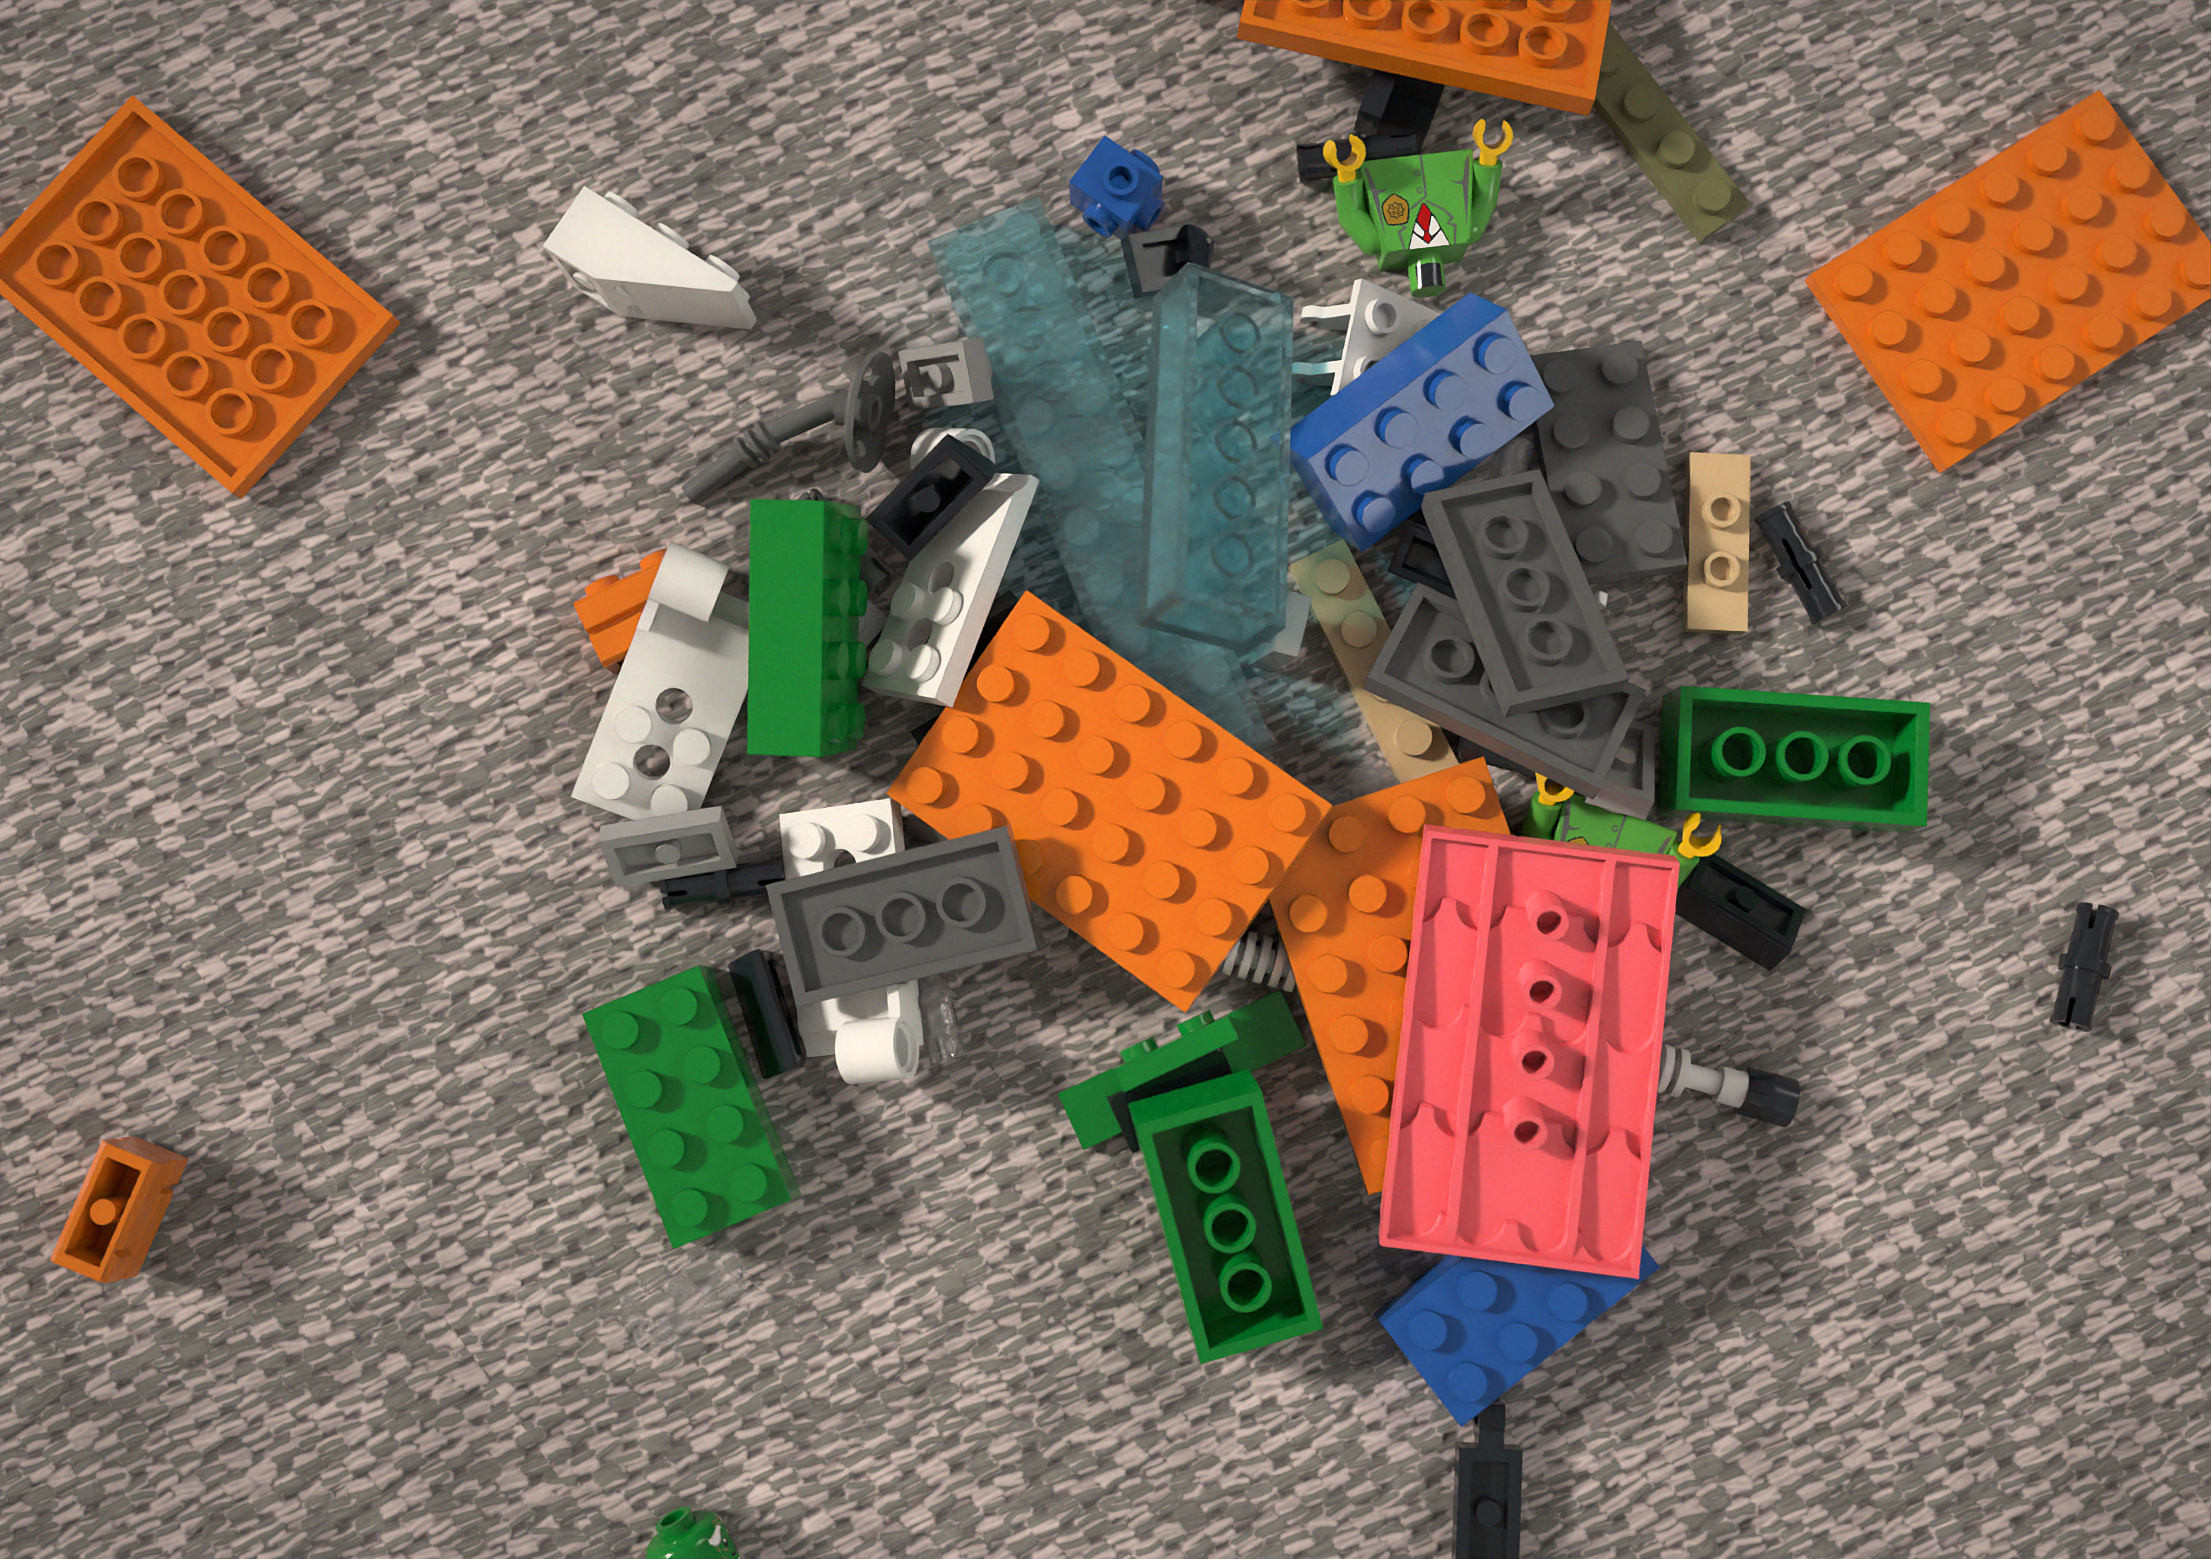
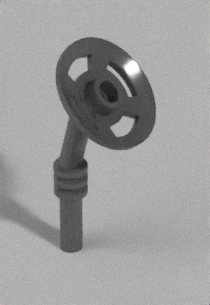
[682,351,895,505]

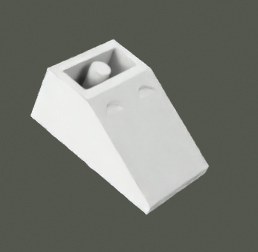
[543,186,757,330]

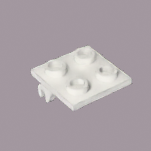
[1288,278,1441,396]

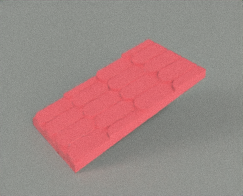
[1378,824,1680,1279]

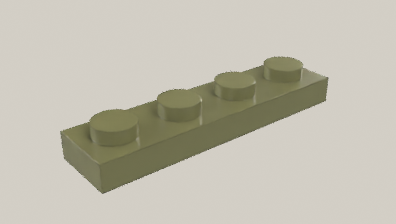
[1593,22,1752,244]

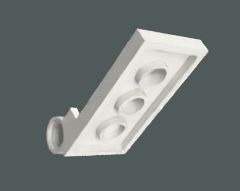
[861,428,1040,707]
[571,541,749,820]
[779,798,924,1084]

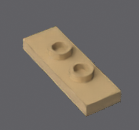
[1683,452,1751,635]

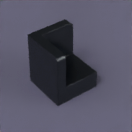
[1353,69,1445,153]

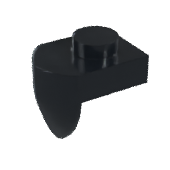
[1120,224,1214,299]

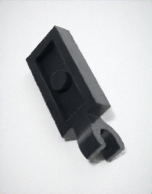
[1452,1397,1523,1559]

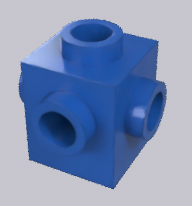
[1069,135,1165,240]

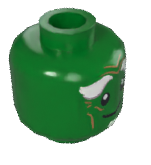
[646,1506,740,1559]

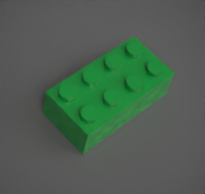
[747,499,869,757]
[1657,686,1930,833]
[582,965,801,1249]
[1128,1069,1323,1365]

